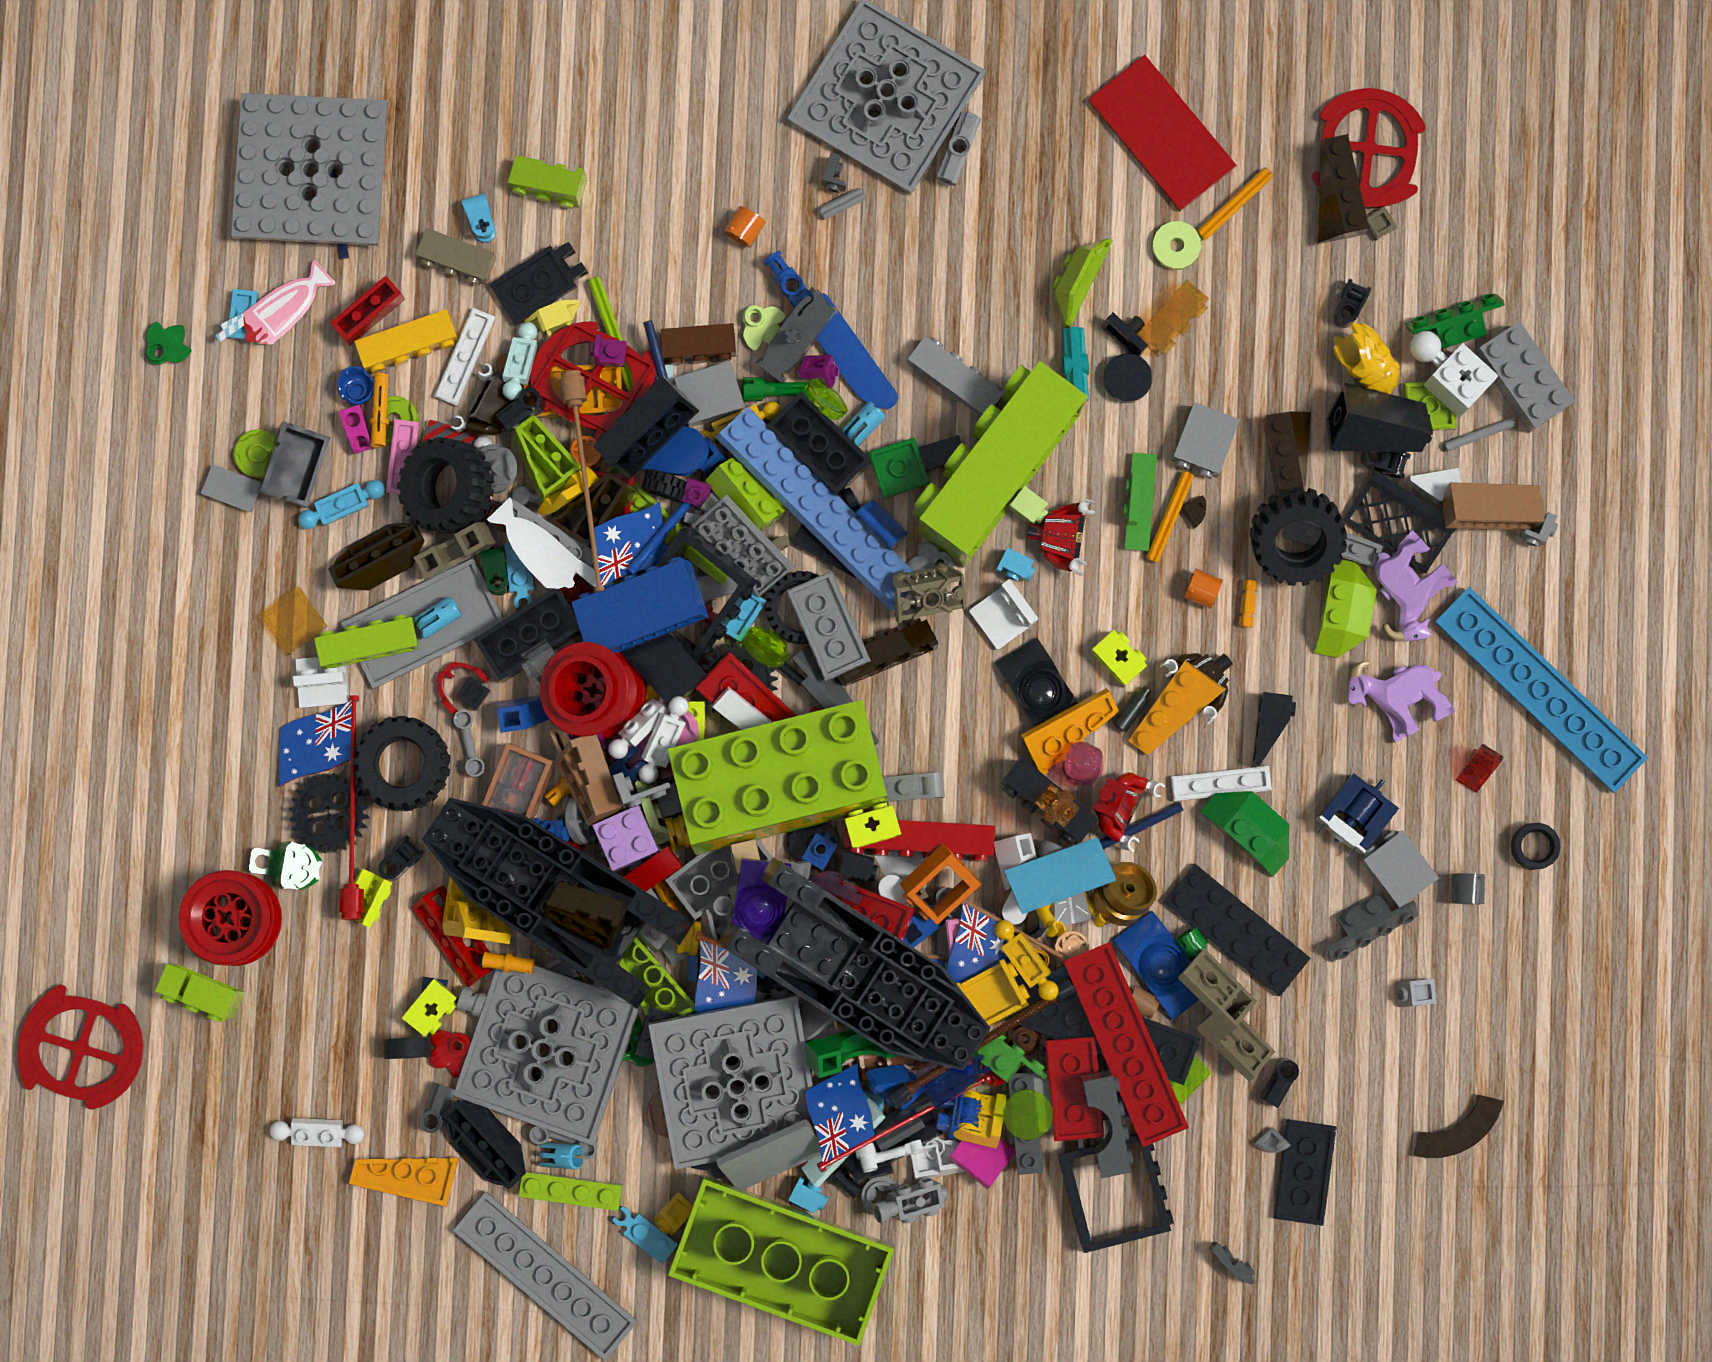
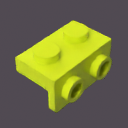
[354,868,392,928]

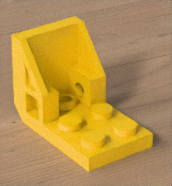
[442,877,511,944]

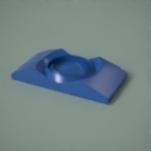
[1113,911,1199,1020]

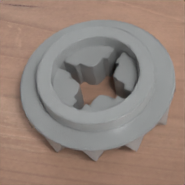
[862,1176,898,1215]

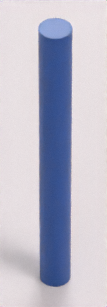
[626,501,691,576]

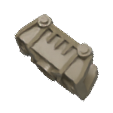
[892,563,966,623]

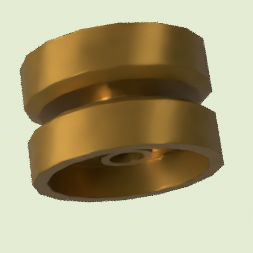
[1093,862,1157,926]

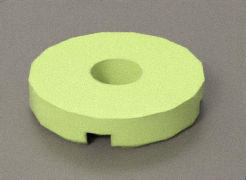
[1152,221,1201,270]

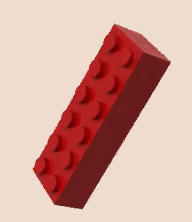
[844,817,995,862]

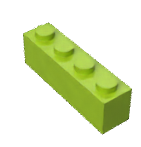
[314,615,420,671]
[519,1170,624,1211]

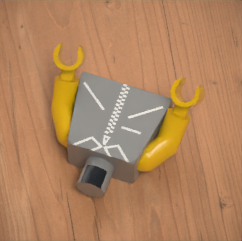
[1035,892,1110,937]

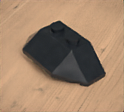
[442,1099,526,1189]

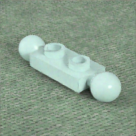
[503,322,538,400]

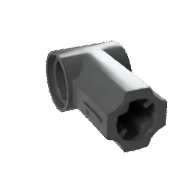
[420,1083,455,1133]

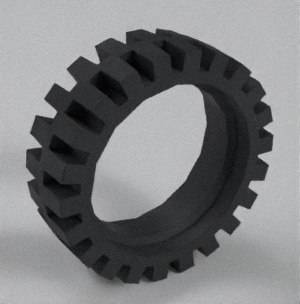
[765,571,820,645]

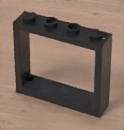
[656,527,757,661]
[1057,1134,1174,1253]

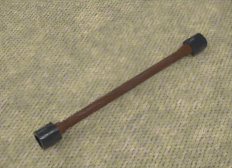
[885,977,1077,1109]

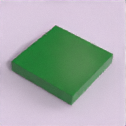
[868,437,930,500]

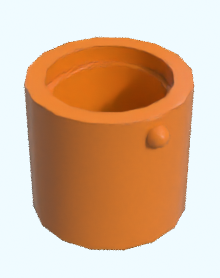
[724,206,766,248]
[570,436,605,470]
[1183,569,1223,609]

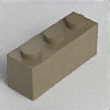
[415,228,497,285]

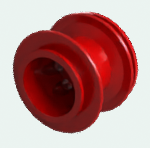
[540,642,647,738]
[178,870,282,966]

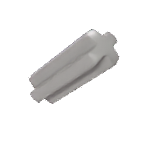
[819,188,865,220]

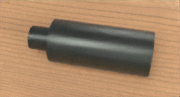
[1111,686,1151,733]

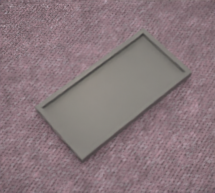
[341,558,504,689]

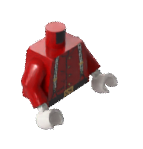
[1027,499,1095,576]
[1094,772,1165,852]

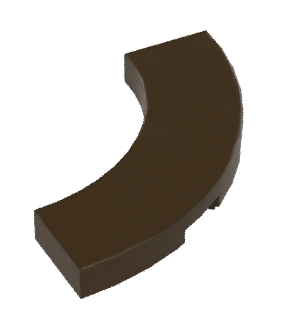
[1414,1095,1504,1158]

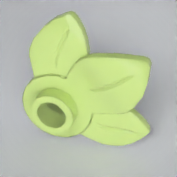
[742,305,786,351]

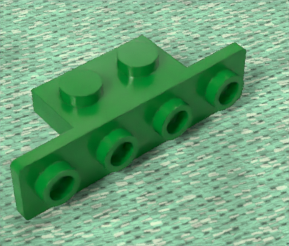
[1405,293,1505,350]

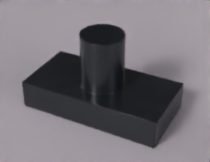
[1101,312,1148,356]

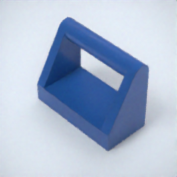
[856,500,908,550]

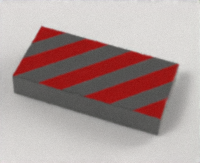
[424,419,477,445]

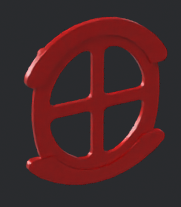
[1312,88,1426,208]
[530,321,655,441]
[18,985,144,1110]

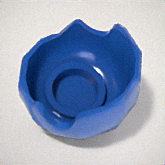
[337,366,374,406]

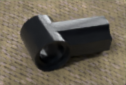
[496,387,545,433]
[1259,1058,1299,1108]

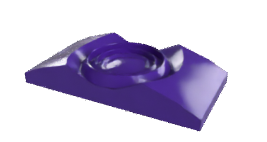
[732,858,791,943]

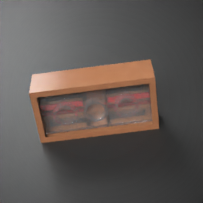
[482,743,557,820]

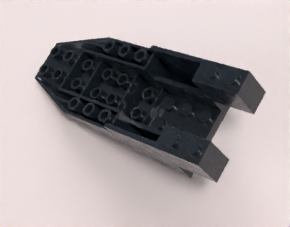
[422,798,693,1009]
[718,857,990,1071]

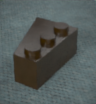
[550,472,637,549]

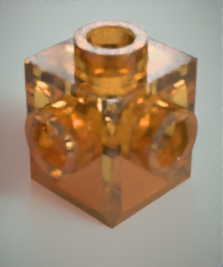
[1035,784,1080,828]

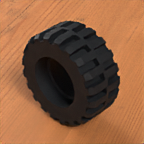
[397,437,494,534]
[1250,487,1347,586]
[353,716,451,812]

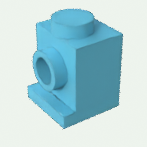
[996,548,1035,582]
[789,1177,829,1214]

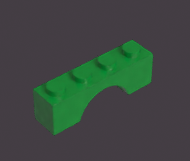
[805,1030,899,1078]

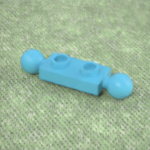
[298,480,385,529]

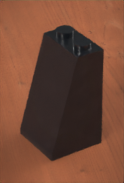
[1326,382,1433,452]

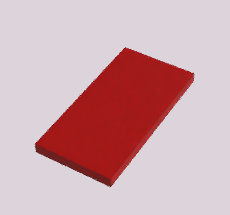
[1088,55,1237,212]

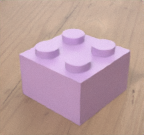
[593,805,659,872]

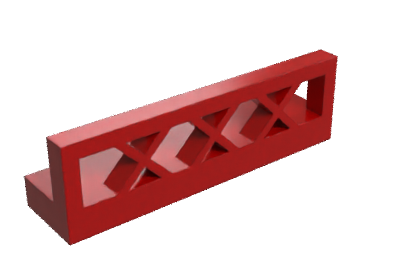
[411,885,494,987]

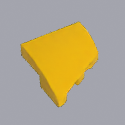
[537,466,600,515]

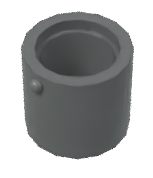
[1452,873,1485,905]

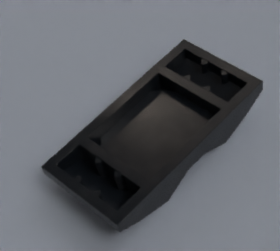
[995,638,1078,727]

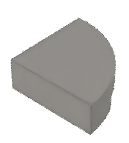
[1254,1127,1290,1153]

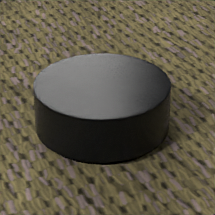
[841,487,861,512]

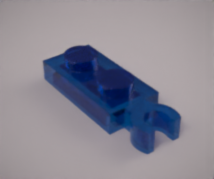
[923,1055,992,1108]

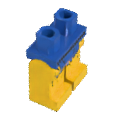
[936,1087,1007,1149]

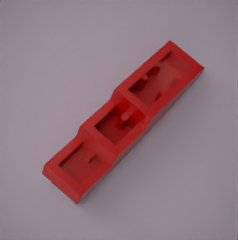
[622,846,683,891]

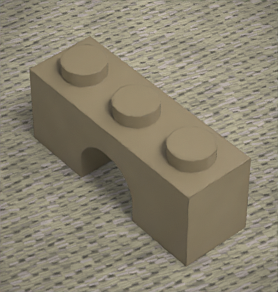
[414,522,496,579]

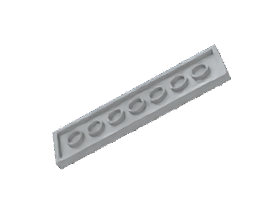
[453,1191,638,1361]

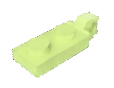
[635,778,669,845]

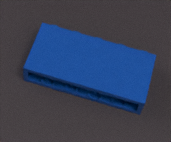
[572,557,708,654]

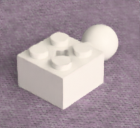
[1410,331,1498,418]

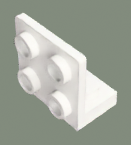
[970,579,1039,650]

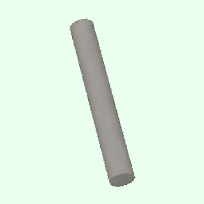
[1444,417,1515,452]

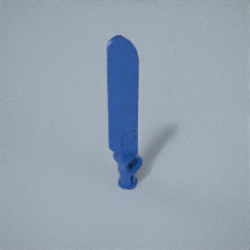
[762,250,898,409]

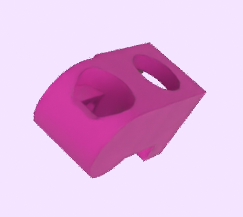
[339,404,374,454]

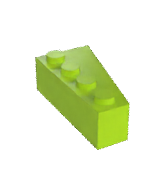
[619,937,695,1015]

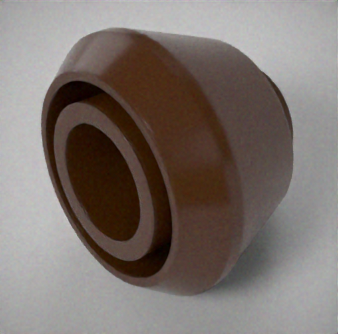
[1007,1025,1041,1056]

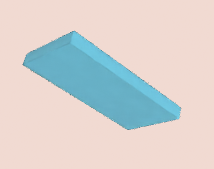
[1004,837,1116,914]

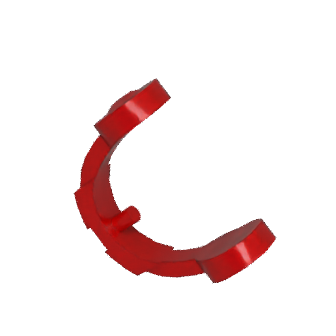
[436,661,491,715]

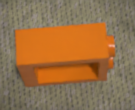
[900,843,981,925]

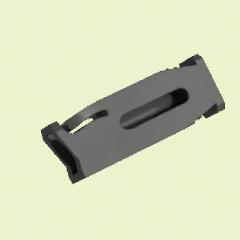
[756,287,838,383]

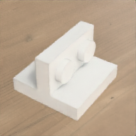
[293,657,350,709]

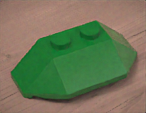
[1199,791,1289,877]

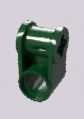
[479,546,509,596]

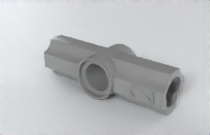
[936,111,981,186]

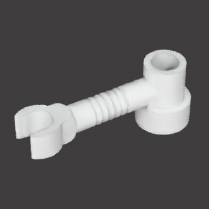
[855,1140,923,1173]

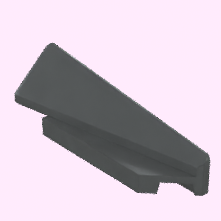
[792,645,879,745]

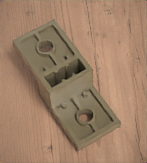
[1178,948,1275,1082]

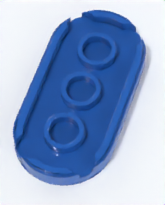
[640,426,709,476]

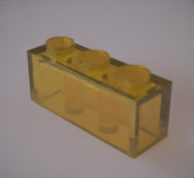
[1138,280,1209,357]

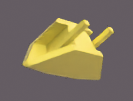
[525,299,580,338]

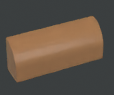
[1443,482,1545,531]

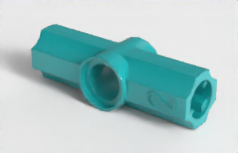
[1063,327,1089,401]

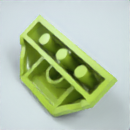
[1052,238,1113,329]
[1314,560,1377,658]

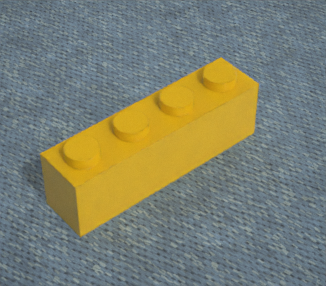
[354,309,459,374]

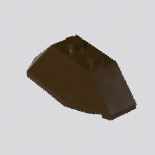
[328,522,425,591]

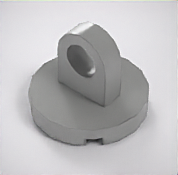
[479,444,518,494]
[553,797,597,845]

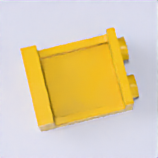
[956,959,1030,1026]

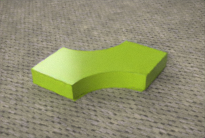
[1404,382,1457,431]

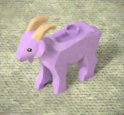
[1374,530,1458,641]
[1347,660,1455,743]

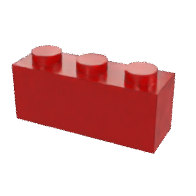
[330,275,405,346]

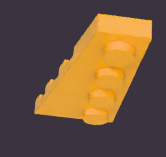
[1128,661,1226,755]
[1021,688,1119,775]
[349,1158,459,1207]

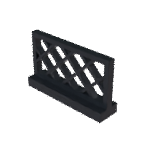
[1343,471,1456,573]

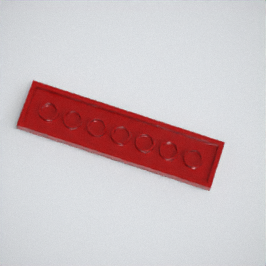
[1063,942,1189,1147]

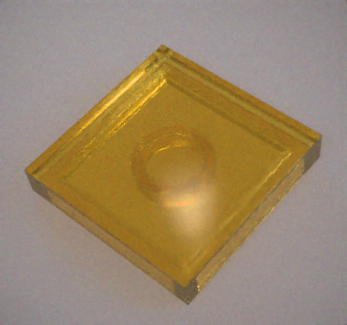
[259,586,328,655]

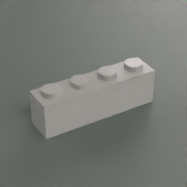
[907,336,1004,417]

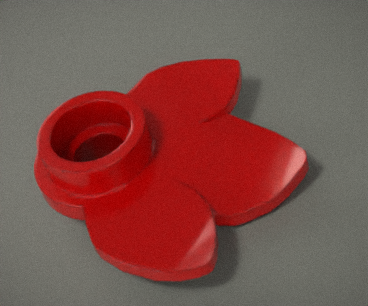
[429,1030,471,1078]

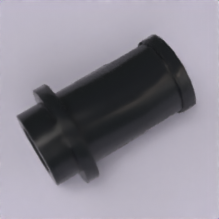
[831,1167,863,1199]

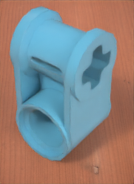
[461,193,496,243]

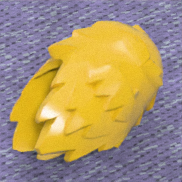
[1333,322,1400,394]

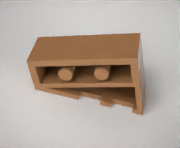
[556,735,621,826]

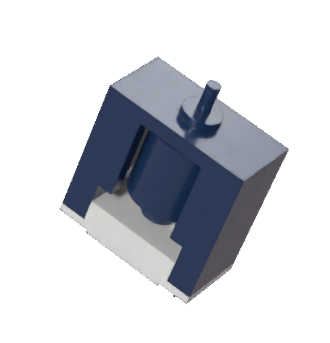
[1315,773,1399,857]

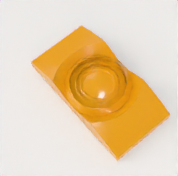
[524,364,623,418]

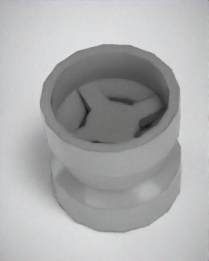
[456,986,487,1018]

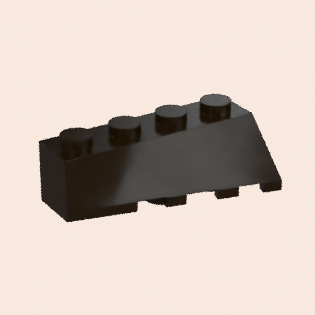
[1317,134,1369,244]
[1263,411,1311,497]
[842,618,939,686]

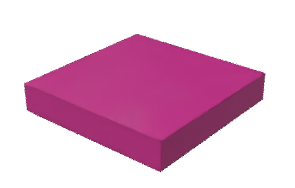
[948,1138,1015,1189]

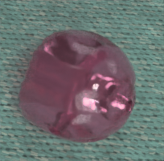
[1059,741,1104,787]

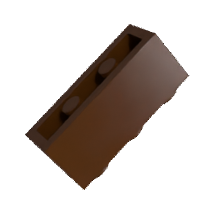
[660,323,737,365]

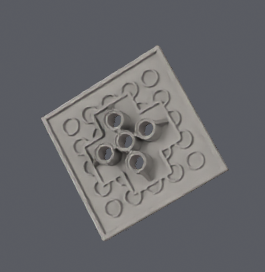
[787,0,987,195]
[231,93,388,246]
[453,954,641,1145]
[648,994,815,1169]

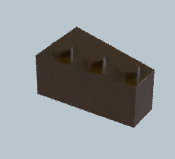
[543,881,630,950]

